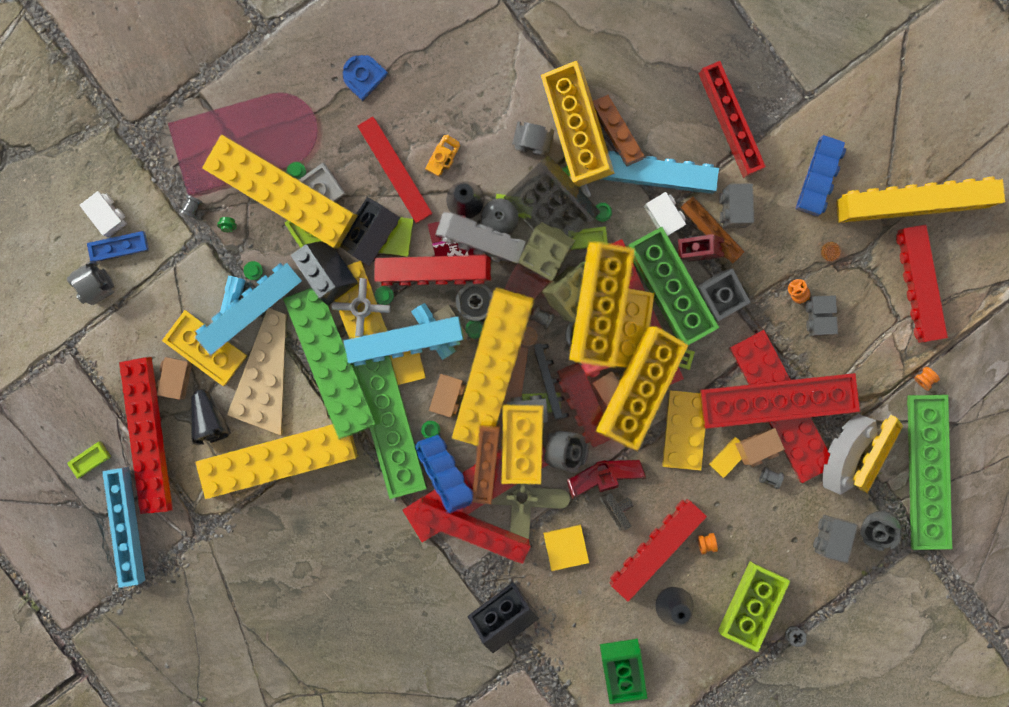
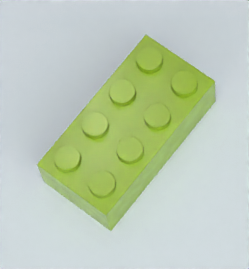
[718,561,790,652]

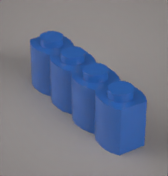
[796,135,846,216]
[415,435,473,513]

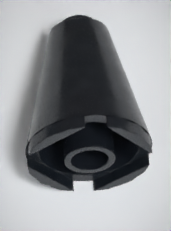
[446,181,484,219]
[191,389,231,445]
[655,587,694,626]

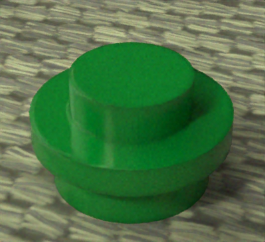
[287,162,306,180]
[593,203,612,222]
[217,217,237,233]
[243,261,263,280]
[374,286,394,305]
[465,321,484,339]
[421,421,440,439]

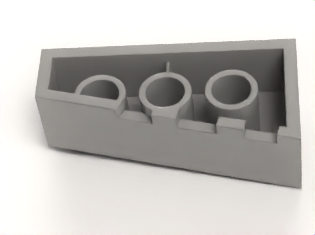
[436,212,526,263]

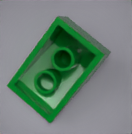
[600,639,648,704]

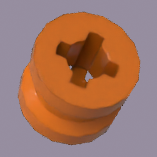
[788,279,811,304]
[914,367,940,391]
[698,533,718,555]

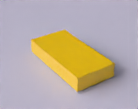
[709,437,742,478]

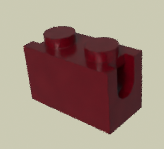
[678,234,724,262]

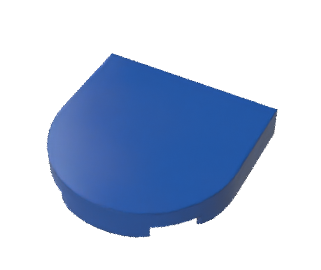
[343,55,389,101]

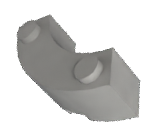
[823,414,878,495]

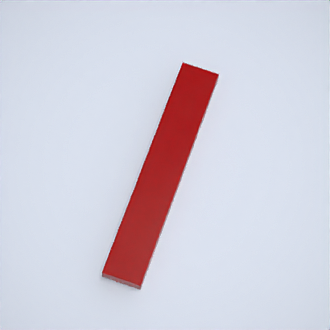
[357,116,432,224]

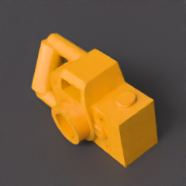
[425,135,460,177]

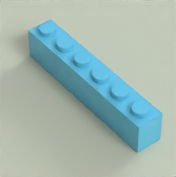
[601,151,719,194]
[195,263,302,355]
[344,317,464,366]
[102,467,145,587]

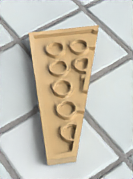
[227,308,287,435]

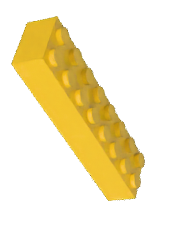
[202,135,358,249]
[836,177,1005,223]
[452,287,533,446]
[195,424,358,499]

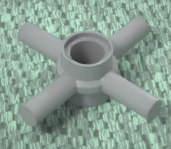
[332,278,391,337]

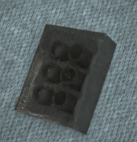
[504,155,600,238]

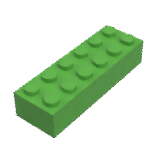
[626,227,719,345]

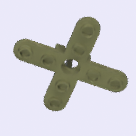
[491,484,570,539]

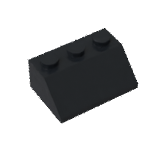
[340,197,400,266]
[291,241,358,306]
[467,582,539,653]

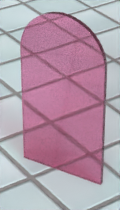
[168,93,318,195]

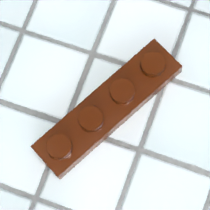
[593,95,644,167]
[681,196,744,264]
[472,425,500,504]

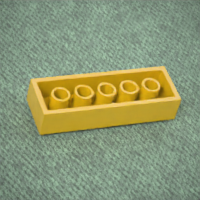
[541,61,615,187]
[569,242,635,367]
[596,326,688,451]

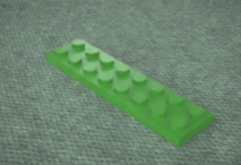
[283,288,376,440]
[352,355,427,499]
[907,395,952,550]

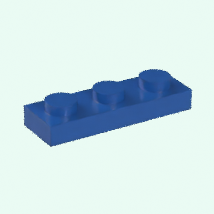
[87,231,149,262]

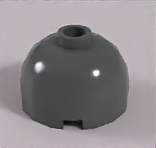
[481,198,519,234]
[860,511,901,551]

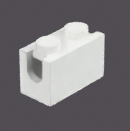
[80,191,127,238]
[644,192,686,236]

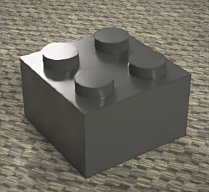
[719,183,754,228]
[696,269,751,321]
[813,515,857,563]

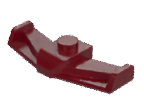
[567,460,646,500]

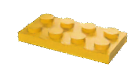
[335,261,388,339]
[615,289,654,367]
[162,310,248,386]
[662,390,705,470]
[502,405,543,484]
[854,415,903,494]

